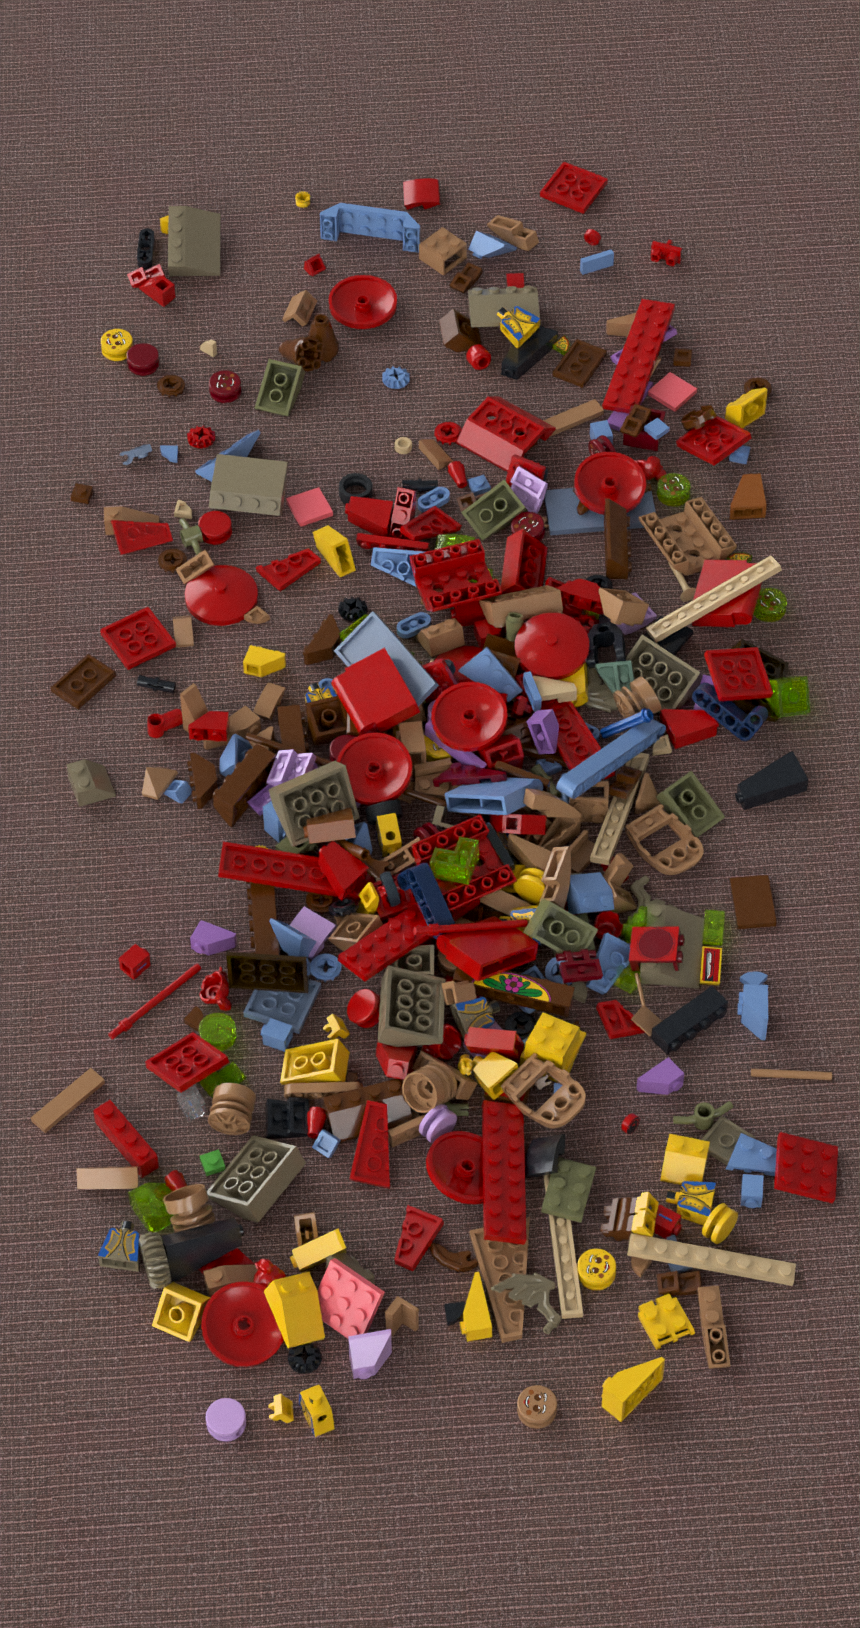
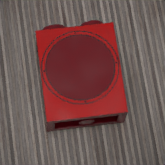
[629,926,685,971]

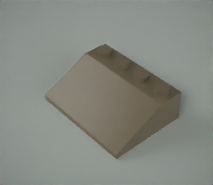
[168,206,221,276]
[468,286,540,327]
[209,454,288,516]
[626,635,703,713]
[268,761,360,847]
[640,903,705,989]
[377,965,445,1047]
[207,1135,306,1223]

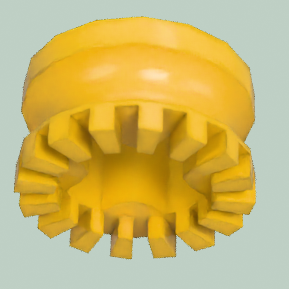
[295,191,310,208]

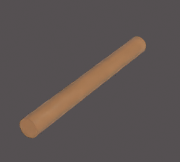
[751,1069,832,1080]

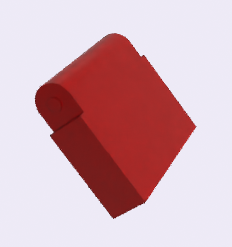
[692,560,762,627]
[331,647,420,735]
[437,916,538,981]

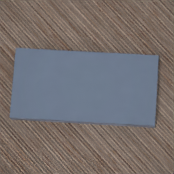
[544,482,656,535]
[334,611,439,725]

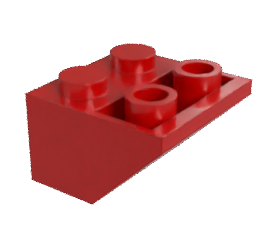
[478,733,524,770]

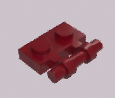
[556,949,603,983]

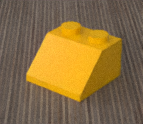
[725,388,768,429]
[660,1134,710,1185]
[152,1282,210,1342]

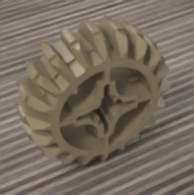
[139,1232,171,1289]

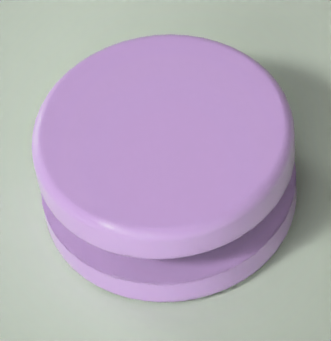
[419,1104,457,1144]
[206,1398,246,1441]

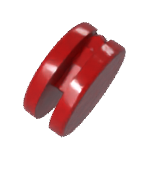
[198,511,232,545]
[347,989,380,1028]

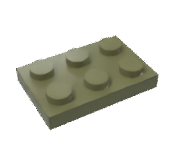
[541,1157,596,1223]

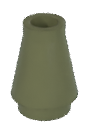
[505,612,524,641]

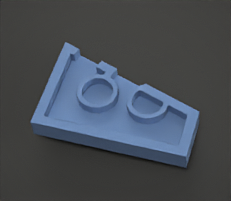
[458,647,523,702]
[586,933,630,995]
[726,1133,777,1176]

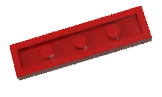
[356,533,430,552]

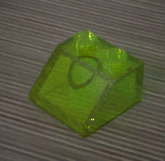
[765,676,811,718]

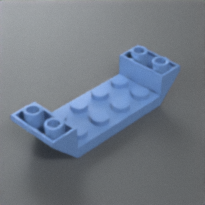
[320,203,420,253]

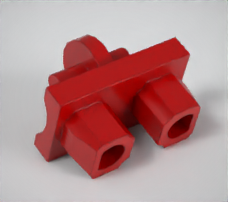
[651,239,682,266]

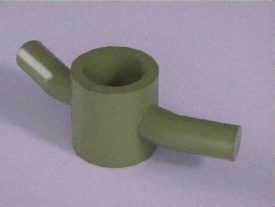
[179,518,203,555]
[673,1101,733,1130]

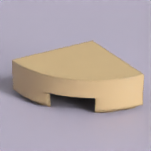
[200,340,217,357]
[174,500,192,519]
[652,734,672,756]

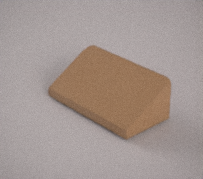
[419,439,453,470]

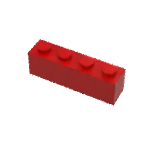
[93,1100,159,1178]

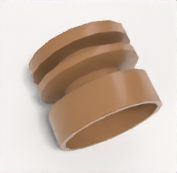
[613,676,661,718]
[402,1062,457,1113]
[208,1083,256,1135]
[163,1184,216,1233]

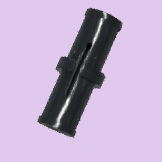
[402,478,438,492]
[137,675,176,694]

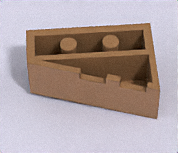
[524,813,581,851]

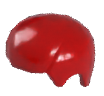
[593,910,623,940]

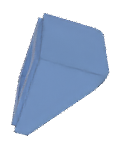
[164,780,192,803]

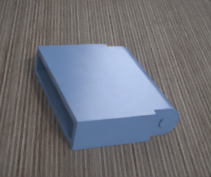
[445,777,543,815]

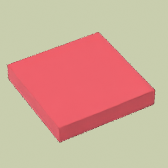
[648,372,697,412]
[286,487,333,527]

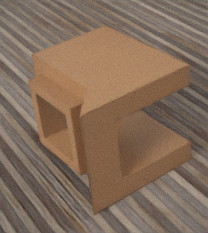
[441,980,477,1005]

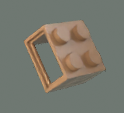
[419,227,467,276]
[396,721,426,775]
[569,781,609,823]

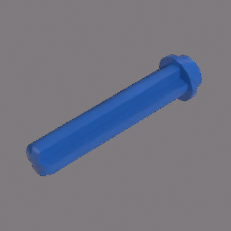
[600,708,653,739]

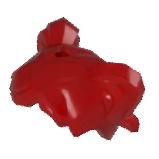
[635,456,667,482]
[199,966,232,1011]
[421,1023,462,1060]
[253,1259,287,1288]

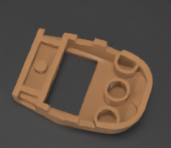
[625,804,704,875]
[501,1053,586,1128]

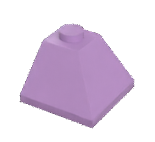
[348,1329,392,1379]

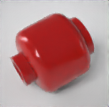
[466,344,491,370]

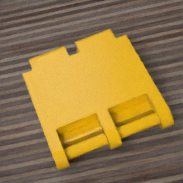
[638,1294,695,1350]

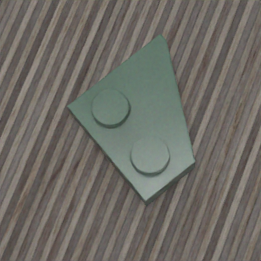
[595,660,634,694]

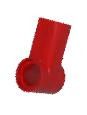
[147,709,183,738]

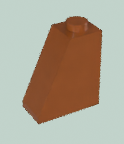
[729,473,767,520]
[303,808,356,844]

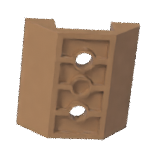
[639,497,737,576]

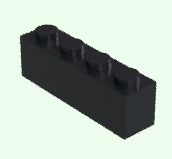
[651,986,728,1055]

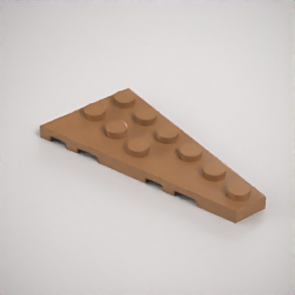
[469,1217,530,1343]

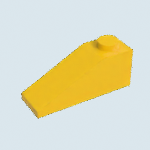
[460,1272,492,1342]

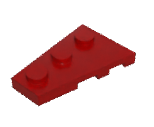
[394,1205,444,1271]

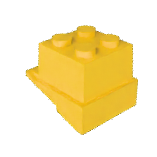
[520,1013,586,1083]

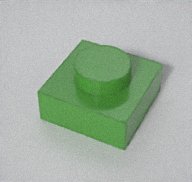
[199,1149,226,1176]

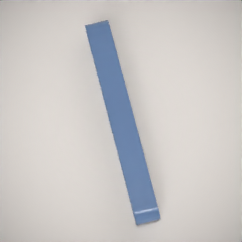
[556,719,666,799]

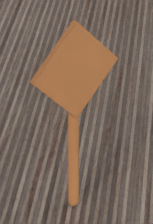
[631,973,662,1036]

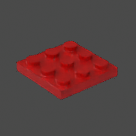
[540,162,608,214]
[676,416,752,466]
[100,607,176,670]
[704,647,773,701]
[145,1032,229,1093]
[774,1132,838,1203]

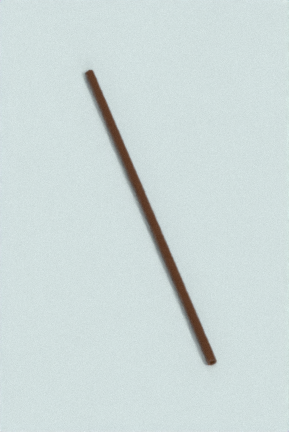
[245,732,527,837]

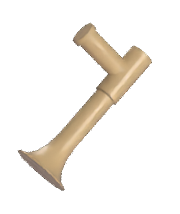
[668,562,696,602]

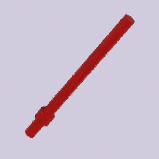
[414,919,528,936]
[108,963,201,1040]

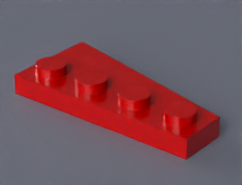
[349,1100,390,1189]

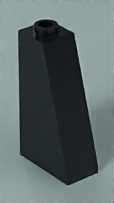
[501,326,558,380]
[735,751,808,810]
[161,1217,244,1282]

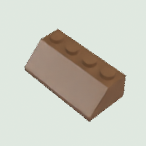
[479,585,563,628]

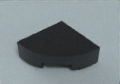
[444,1301,465,1326]

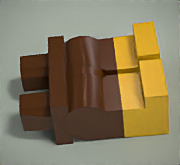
[600,1192,659,1242]

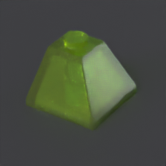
[128,1183,174,1233]

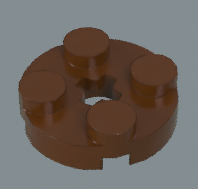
[681,405,717,430]

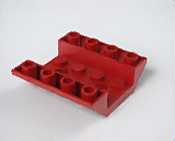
[457,396,556,472]
[409,539,503,612]
[411,814,517,912]

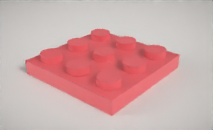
[317,1258,385,1339]

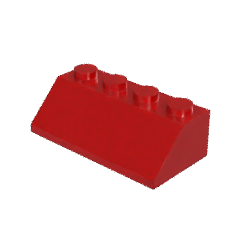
[501,529,548,595]

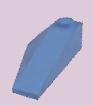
[195,430,260,482]
[371,547,423,587]

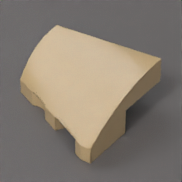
[533,676,577,703]

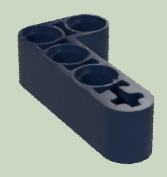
[692,683,768,741]
[397,863,455,940]

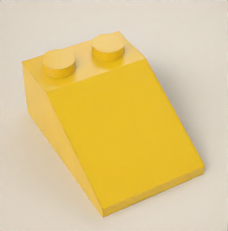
[280,1039,350,1085]
[264,1272,325,1348]
[601,1357,665,1422]

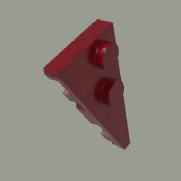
[433,763,507,787]

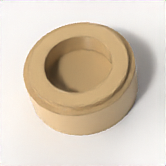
[395,437,412,454]

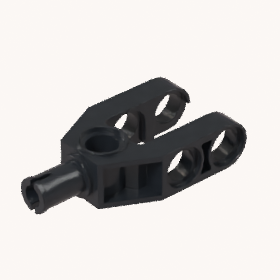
[587,614,626,669]

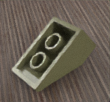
[255,359,306,417]
[461,480,528,541]
[656,771,725,837]
[523,898,598,961]

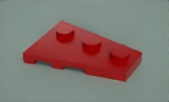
[400,506,462,541]
[111,520,173,556]
[256,548,321,592]

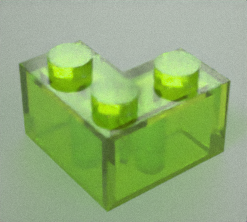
[430,837,479,885]

